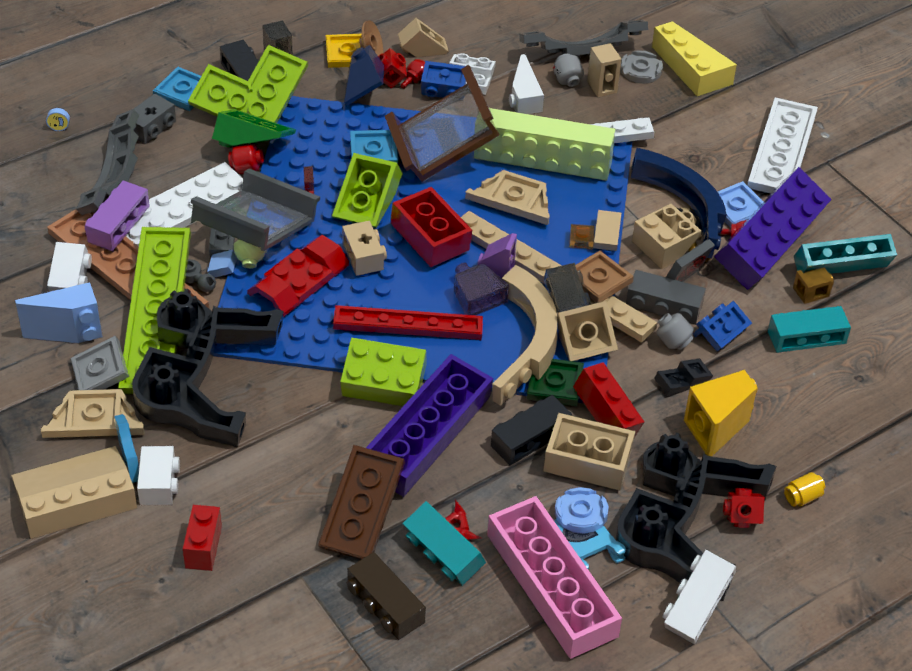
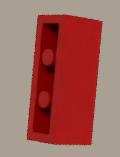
[573,362,645,438]

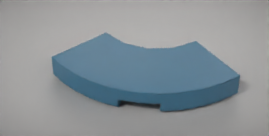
[114,414,139,483]

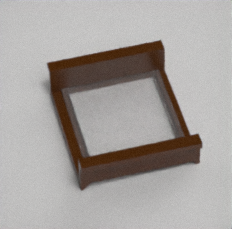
[385,65,500,182]

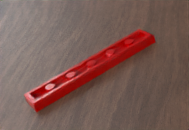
[333,305,483,340]

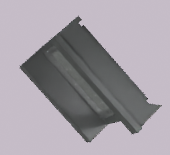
[191,169,320,251]

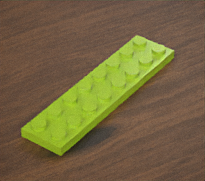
[118,227,191,394]

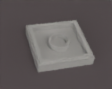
[71,336,129,390]

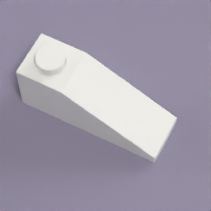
[509,54,544,114]

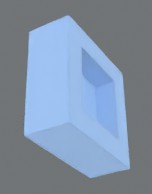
[207,250,237,278]

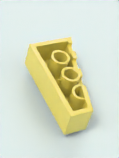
[652,21,737,96]

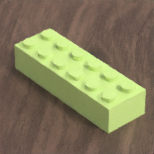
[474,108,615,181]

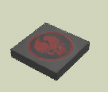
[666,239,715,282]

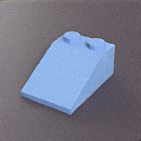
[15,282,102,343]

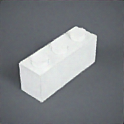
[662,550,736,644]

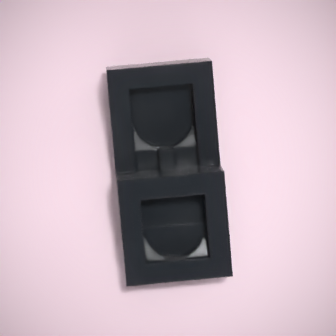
[654,358,713,396]

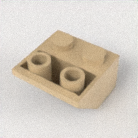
[632,204,701,269]

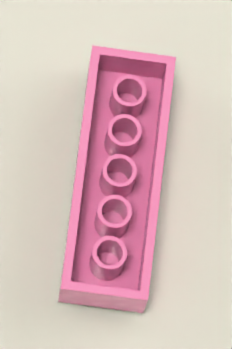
[487,496,622,659]

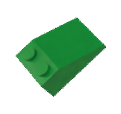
[212,109,296,148]

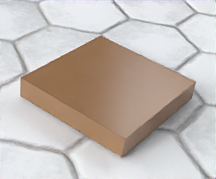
[564,251,634,303]

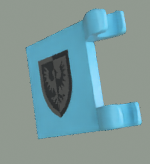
[554,519,626,569]

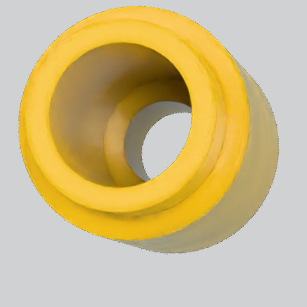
[784,472,825,507]

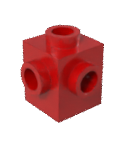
[378,48,407,88]
[723,488,765,528]

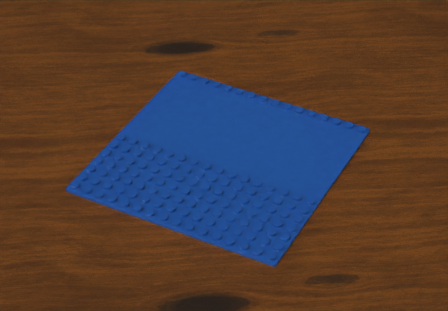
[213,96,632,403]

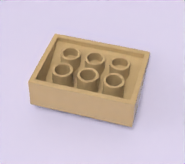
[11,446,137,539]

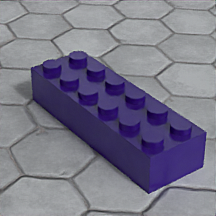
[714,167,832,290]
[366,354,494,497]

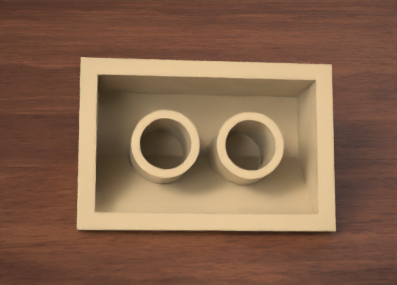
[544,413,635,490]

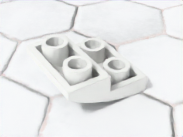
[449,53,496,95]

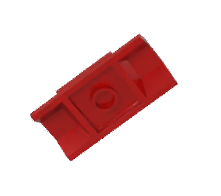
[247,235,349,317]

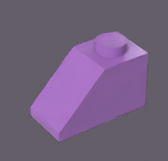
[478,233,517,283]

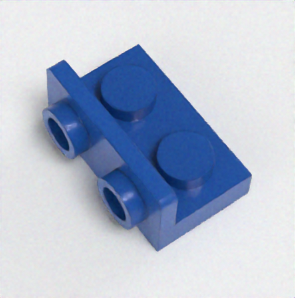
[421,61,466,100]
[692,300,752,351]

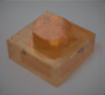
[569,224,594,249]

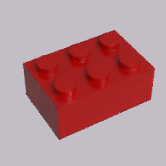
[390,187,473,267]

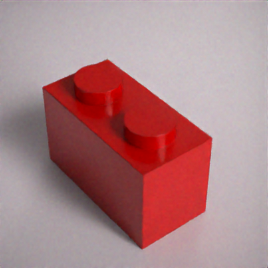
[183,505,222,571]

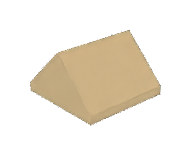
[558,301,618,361]

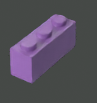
[85,181,150,251]

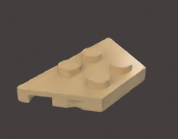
[465,170,550,225]
[41,389,144,438]

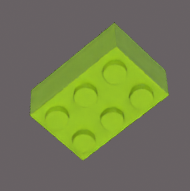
[340,338,427,406]

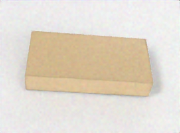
[593,210,622,251]

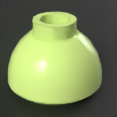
[233,240,267,268]

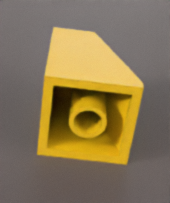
[684,370,757,456]

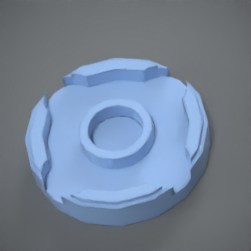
[555,487,609,534]

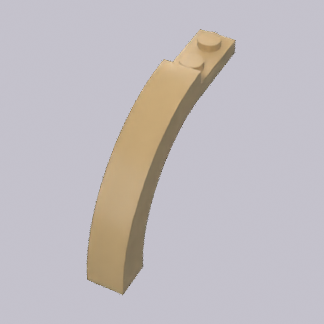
[492,265,557,406]

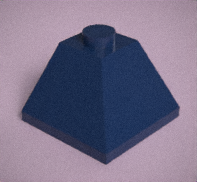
[344,45,384,106]

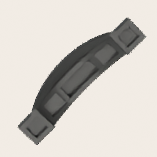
[519,20,648,59]
[76,109,139,215]

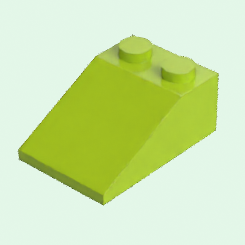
[332,153,402,228]

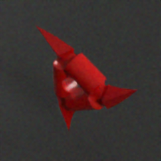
[445,500,481,539]

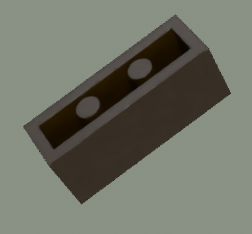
[346,552,426,640]

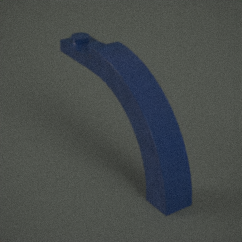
[631,148,727,259]

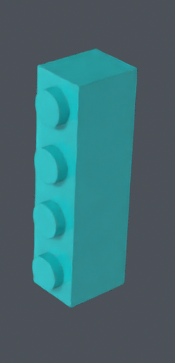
[793,234,897,274]

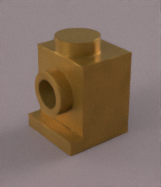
[793,267,834,304]

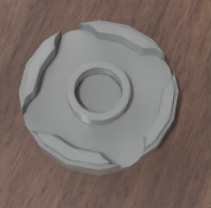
[620,51,663,84]

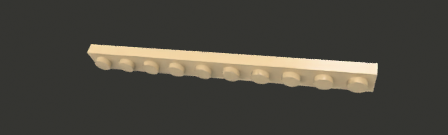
[461,211,657,343]

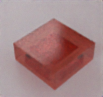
[303,166,314,194]

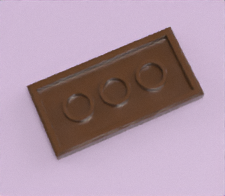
[318,445,405,560]

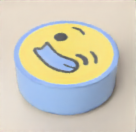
[46,108,70,131]

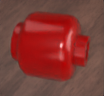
[228,143,264,174]

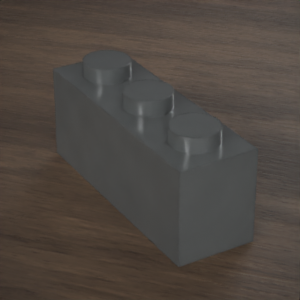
[626,270,706,325]

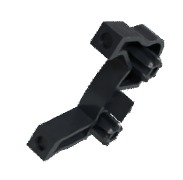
[132,288,284,447]
[616,433,777,601]

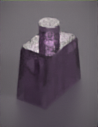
[454,263,509,315]

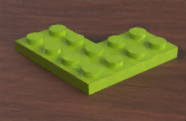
[188,45,308,123]

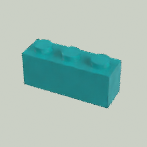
[767,306,851,353]
[402,501,486,586]

